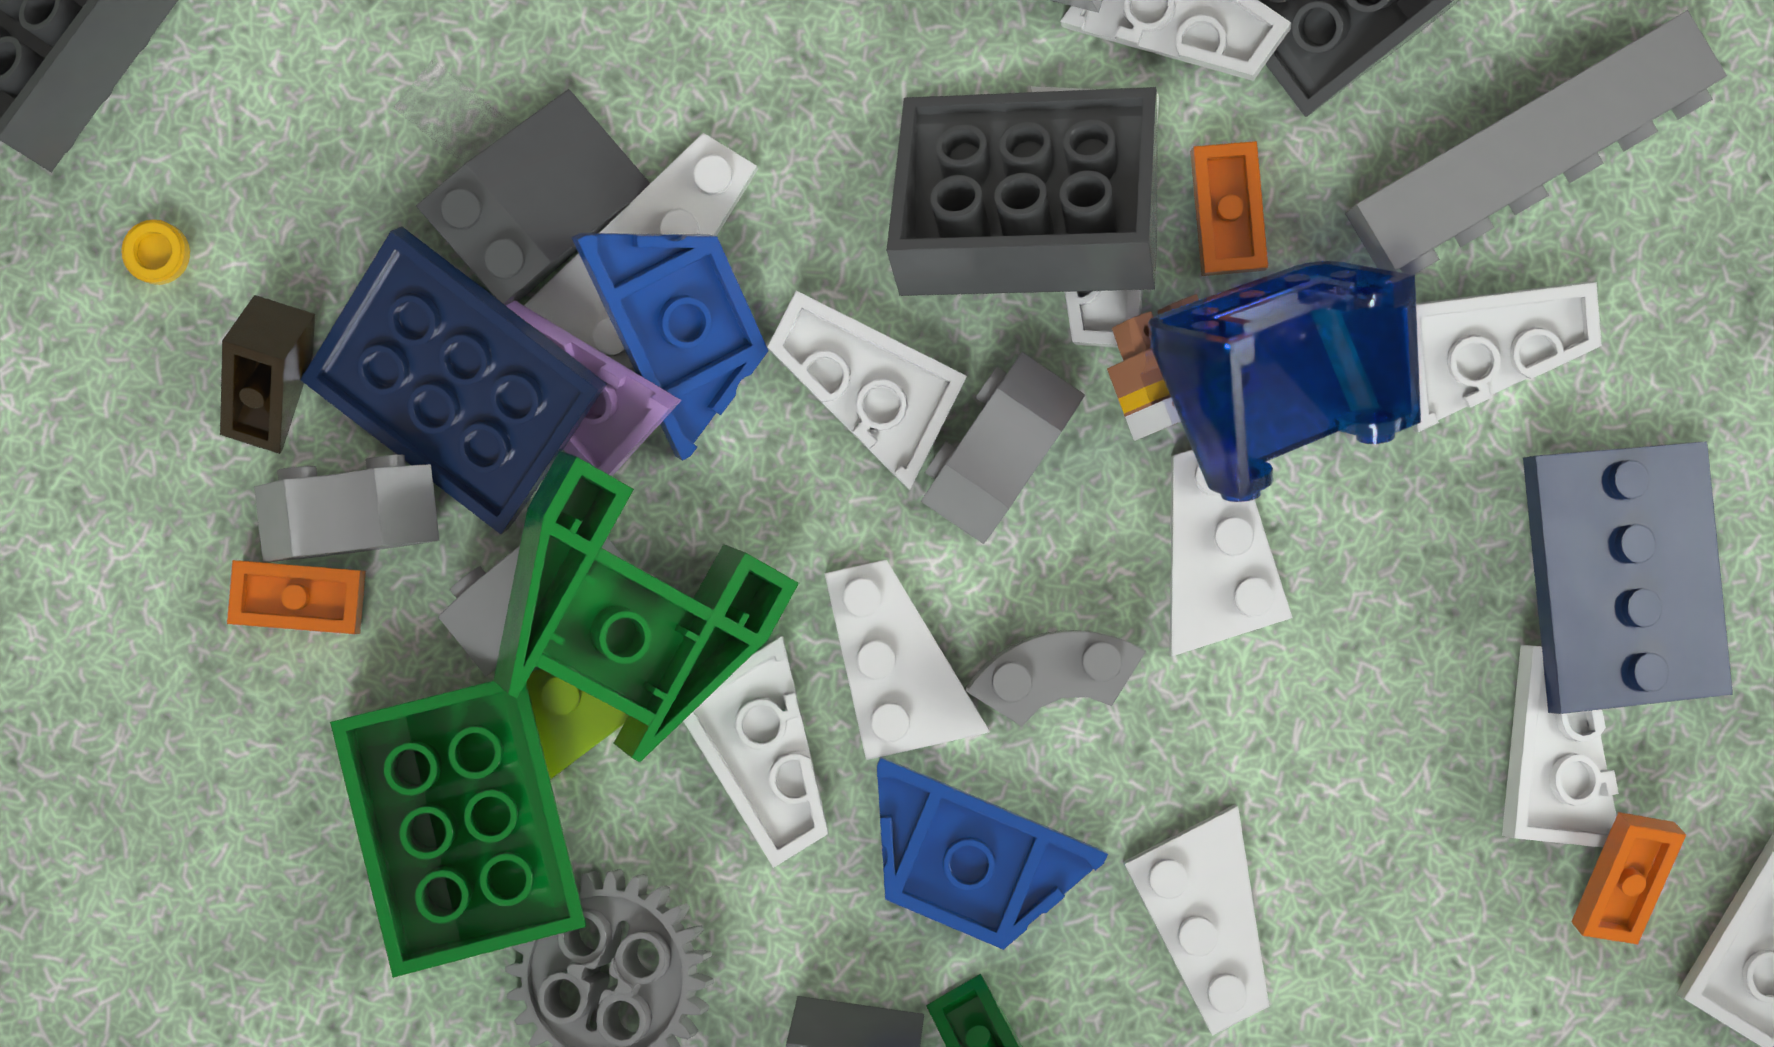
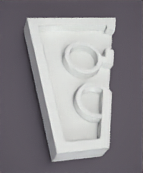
[768,291,967,491]
[824,560,990,760]
[684,636,829,868]

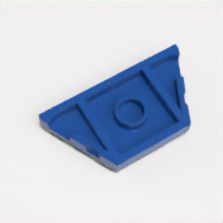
[571,233,769,461]
[877,757,1108,950]

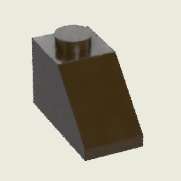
[220,295,315,454]

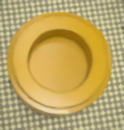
[121,219,190,285]

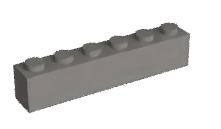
[1345,10,1727,279]

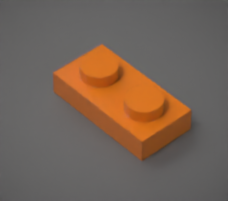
[1190,141,1268,276]
[227,560,366,634]
[1571,812,1686,945]

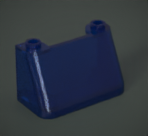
[1148,261,1421,502]

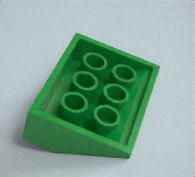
[330,681,586,978]

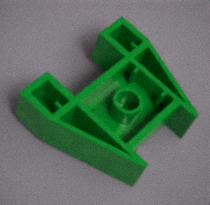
[493,451,799,762]

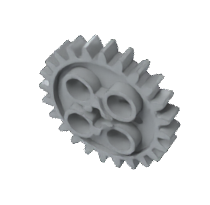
[505,869,714,1047]

